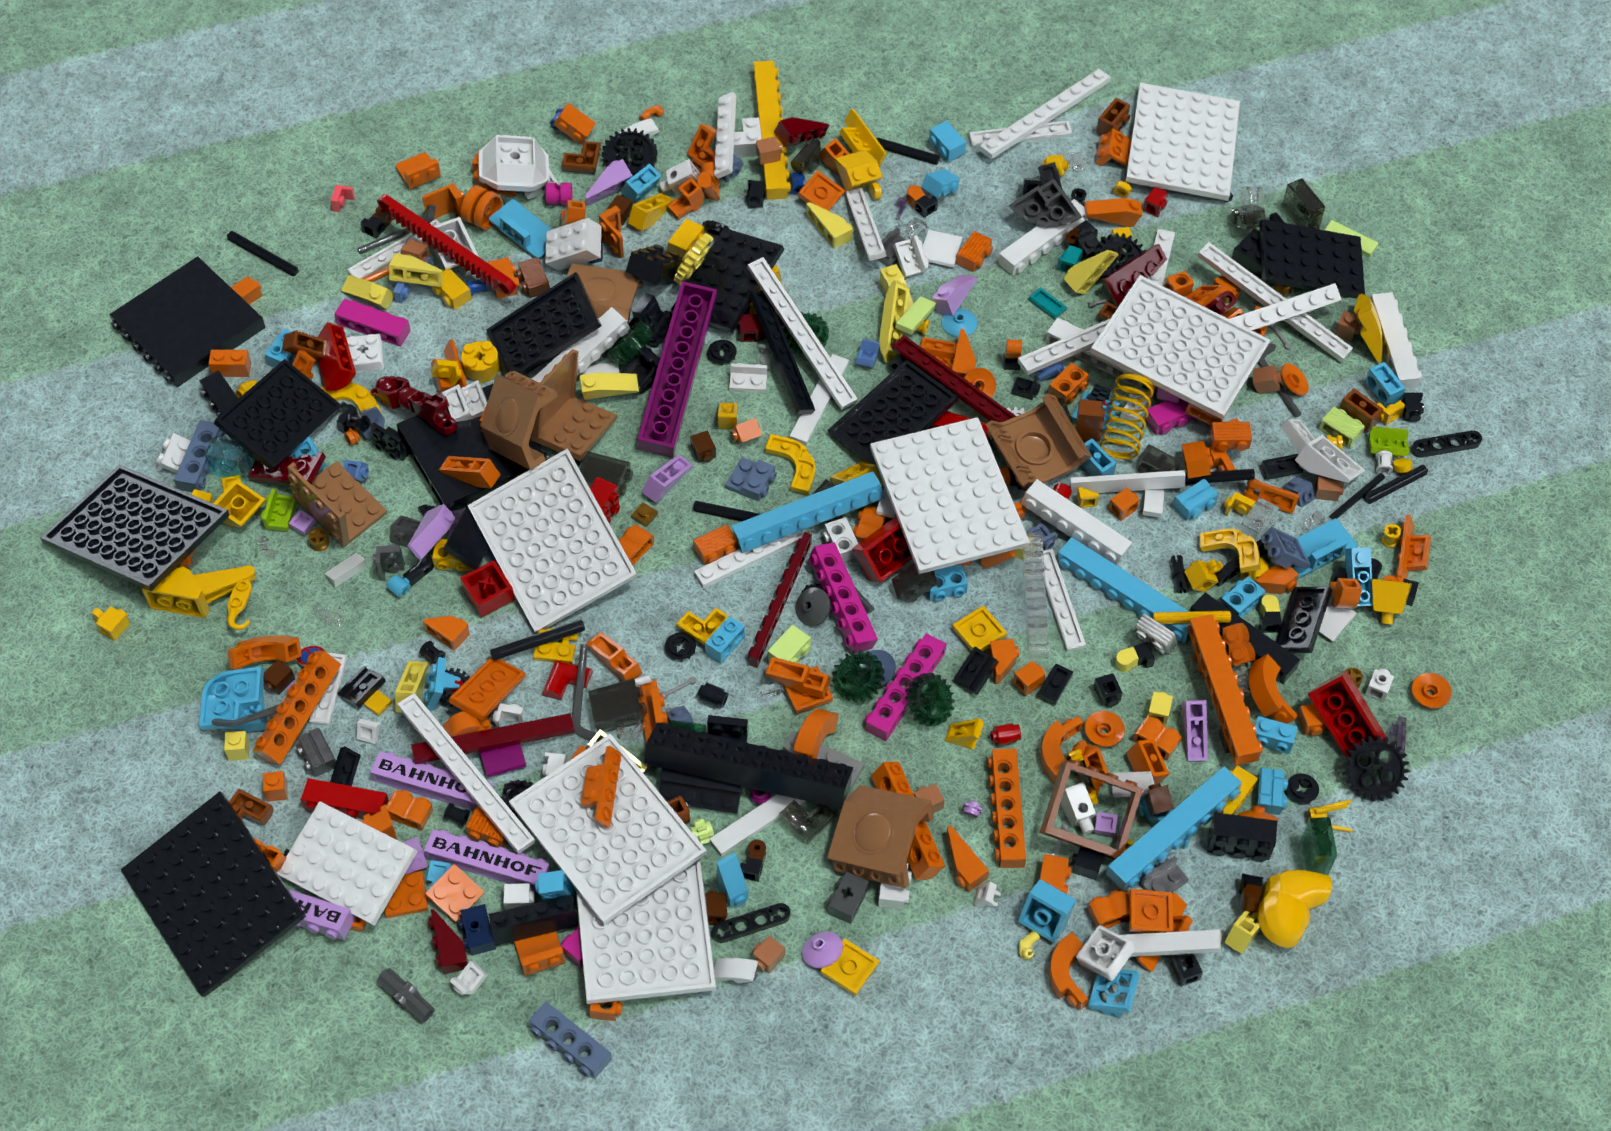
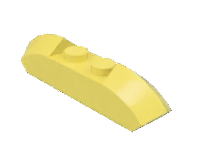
[879,279,910,363]

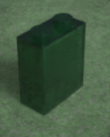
[1301,817,1337,875]

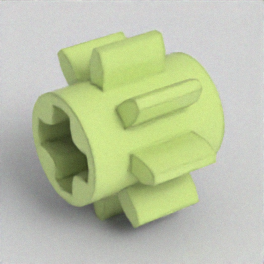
[690,818,714,845]

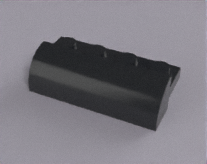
[659,768,743,814]

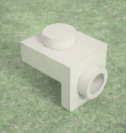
[493,703,525,728]
[450,961,488,995]

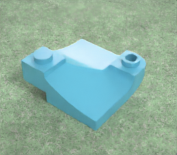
[199,666,267,732]

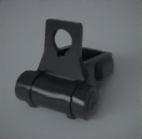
[629,294,673,346]
[620,345,660,393]

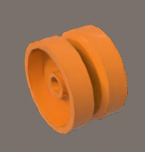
[460,185,502,230]

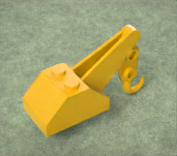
[142,565,257,630]

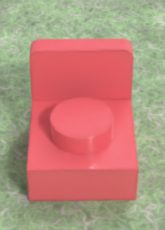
[331,185,355,212]

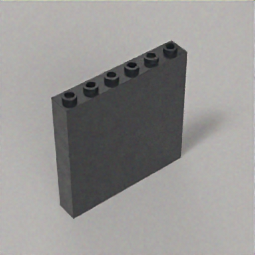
[109,256,266,388]
[397,383,549,513]

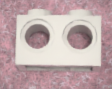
[822,517,858,562]

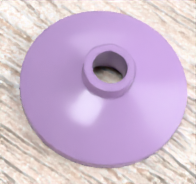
[802,931,843,968]

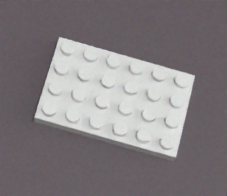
[277,801,418,926]

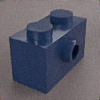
[458,904,496,956]

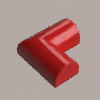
[542,659,593,700]

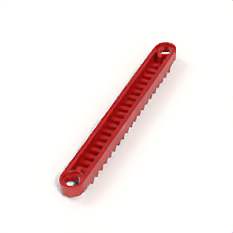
[377,194,517,295]

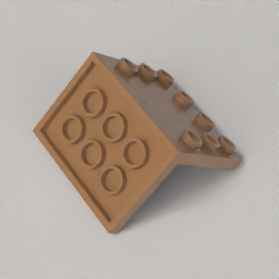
[531,349,617,461]
[288,461,387,548]

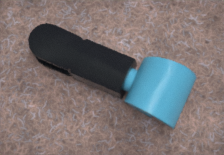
[387,556,434,597]

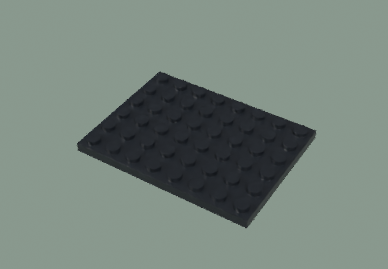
[40,465,230,591]
[120,791,307,997]

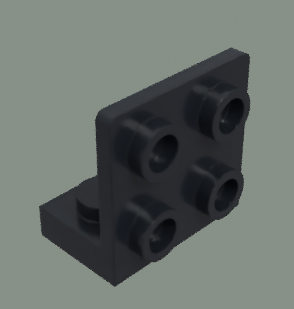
[370,422,410,461]
[707,715,749,742]

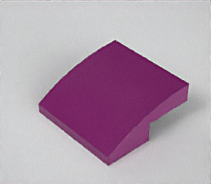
[480,744,527,778]

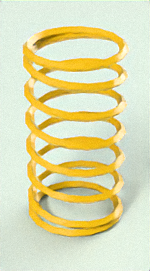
[1100,374,1155,459]

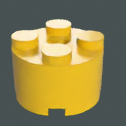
[461,341,500,383]

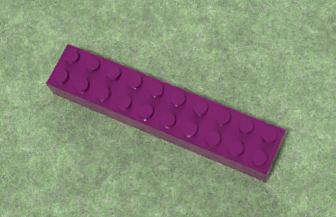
[637,281,717,458]

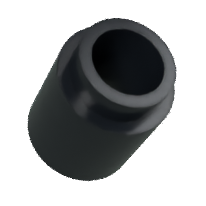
[697,682,729,708]

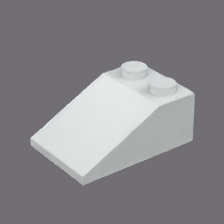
[431,217,479,270]
[1295,435,1365,483]

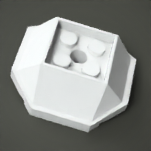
[479,135,549,192]

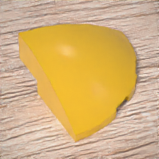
[1354,294,1383,363]

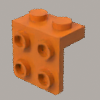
[1096,128,1131,167]
[396,152,441,189]
[422,183,465,222]
[599,206,624,258]
[514,932,566,976]

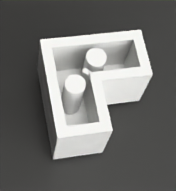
[733,117,761,158]

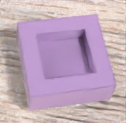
[288,510,316,536]
[1094,812,1118,837]

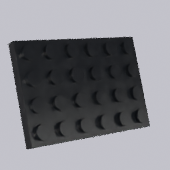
[1259,219,1365,298]
[671,228,784,332]
[486,272,602,375]
[213,359,341,471]
[828,359,958,472]

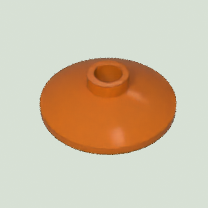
[1281,363,1309,396]
[964,368,996,398]
[1411,673,1452,709]
[1085,711,1125,747]
[1237,806,1278,822]

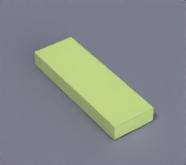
[1325,220,1379,258]
[895,296,936,335]

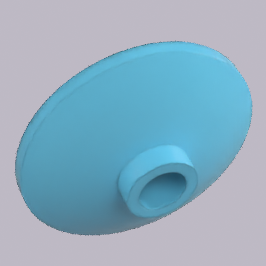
[941,308,977,337]

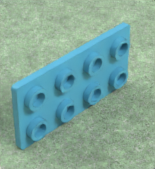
[489,199,552,260]
[1291,518,1358,579]

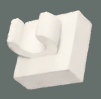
[356,719,380,744]
[974,881,1001,908]

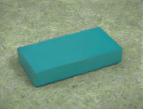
[1028,287,1067,320]

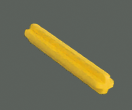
[1153,611,1231,624]

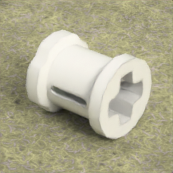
[1375,451,1393,475]

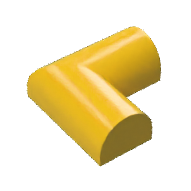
[676,607,729,646]

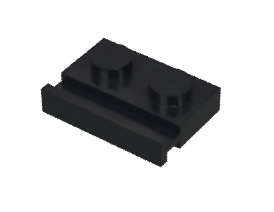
[954,647,999,695]
[337,666,386,709]

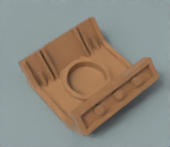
[566,263,643,337]
[480,371,558,470]
[985,394,1092,492]
[827,785,934,888]

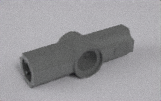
[376,968,435,1023]

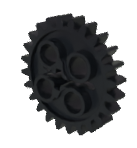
[602,127,658,176]
[1094,233,1146,279]
[1342,735,1410,802]

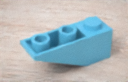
[1345,547,1373,606]

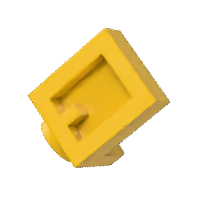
[431,359,461,386]
[1377,400,1405,426]
[1224,492,1256,516]

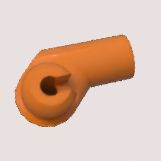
[639,105,664,121]

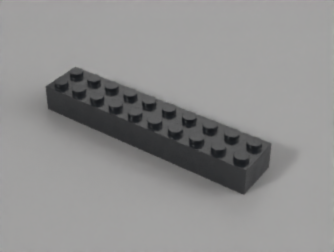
[644,722,853,809]

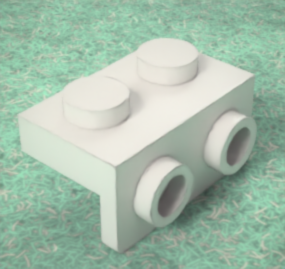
[893,235,929,278]
[156,433,190,474]

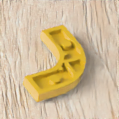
[320,382,382,414]
[765,434,815,495]
[1200,529,1261,573]

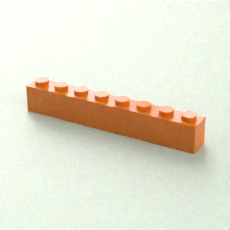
[1187,614,1263,765]

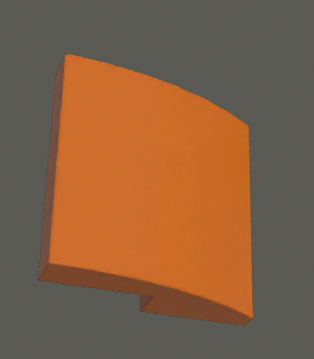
[920,337,957,369]

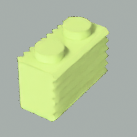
[1319,406,1365,448]

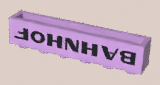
[370,751,494,811]
[424,829,551,892]
[288,889,355,940]

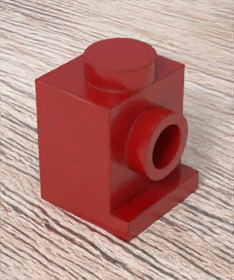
[1143,187,1168,218]

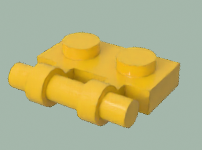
[533,628,578,664]

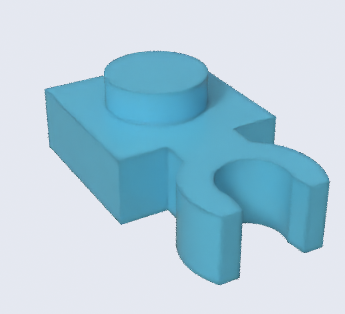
[427,860,452,891]

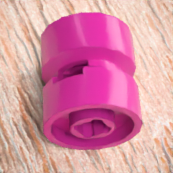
[546,182,573,205]

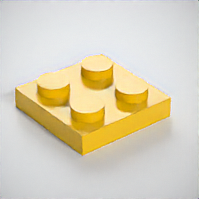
[952,605,1007,651]
[821,938,880,997]

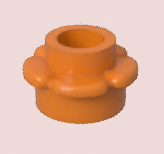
[344,428,360,446]

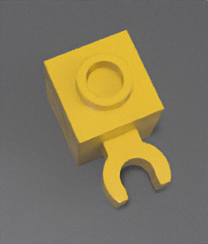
[1184,559,1223,592]
[91,606,130,641]

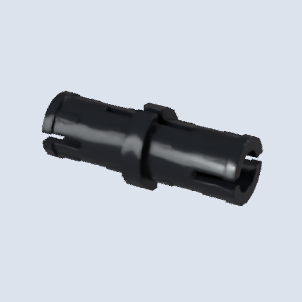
[1170,555,1189,594]

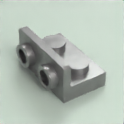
[877,227,906,267]
[390,515,421,548]
[373,545,405,581]
[1140,856,1189,893]

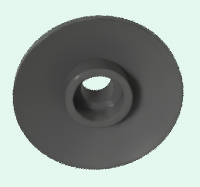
[796,587,831,626]

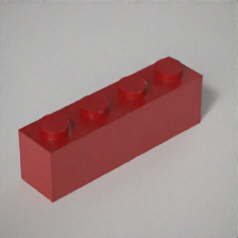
[300,778,389,819]

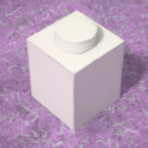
[504,883,535,910]

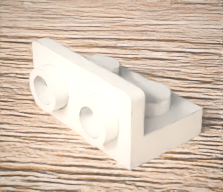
[729,363,767,393]

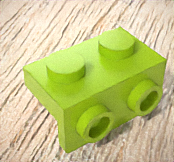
[1368,426,1410,457]
[261,488,297,532]

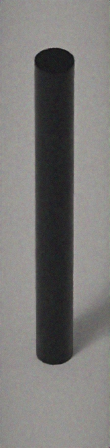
[1330,473,1385,519]

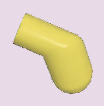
[1019,931,1040,960]

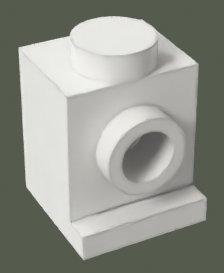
[1365,669,1394,702]
[543,752,567,777]

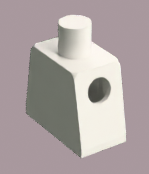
[660,159,701,196]
[1060,782,1096,835]

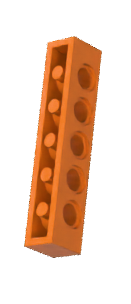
[253,651,342,765]
[988,749,1026,868]
[871,762,945,880]

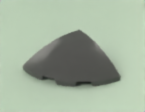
[1009,179,1082,227]

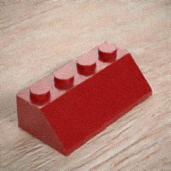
[1308,670,1387,757]

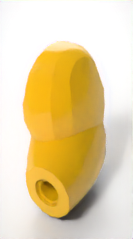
[1258,870,1332,948]

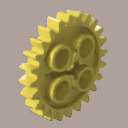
[673,233,713,285]

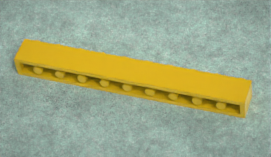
[754,60,791,200]

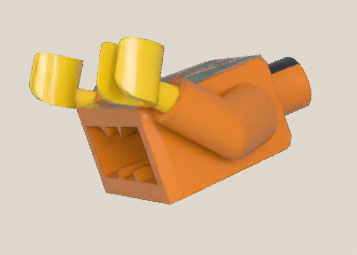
[1067,740,1108,805]

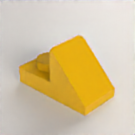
[718,403,738,429]
[945,718,984,750]

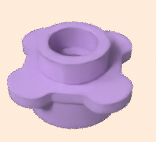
[963,801,983,817]

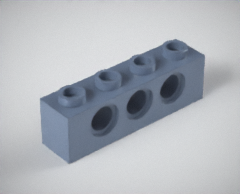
[174,420,224,492]
[529,1001,612,1079]

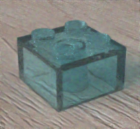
[205,436,254,483]

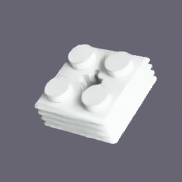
[346,334,384,372]
[1135,614,1178,655]
[1076,925,1135,981]

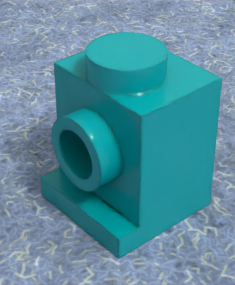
[1057,245,1082,273]

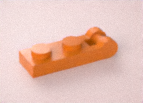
[1243,478,1299,514]

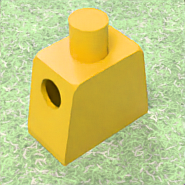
[1372,579,1412,624]

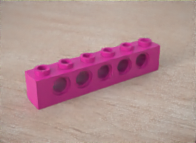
[809,542,878,654]
[864,633,947,741]

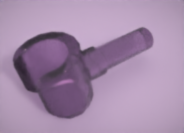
[895,197,907,221]

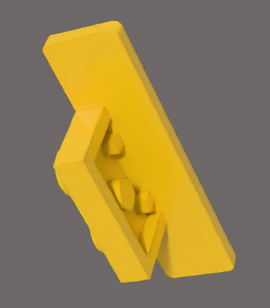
[839,109,887,166]

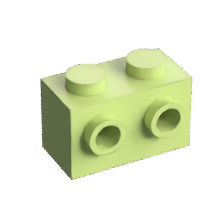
[768,625,811,663]

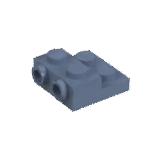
[725,457,777,502]
[1261,526,1311,570]

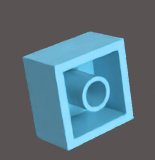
[1018,879,1077,943]

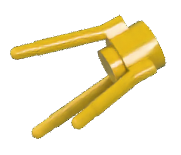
[1308,800,1353,832]

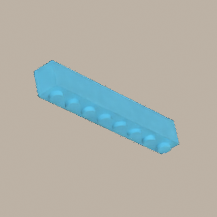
[732,471,884,553]
[1057,537,1190,643]
[1106,766,1242,892]

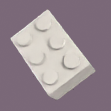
[545,218,601,271]

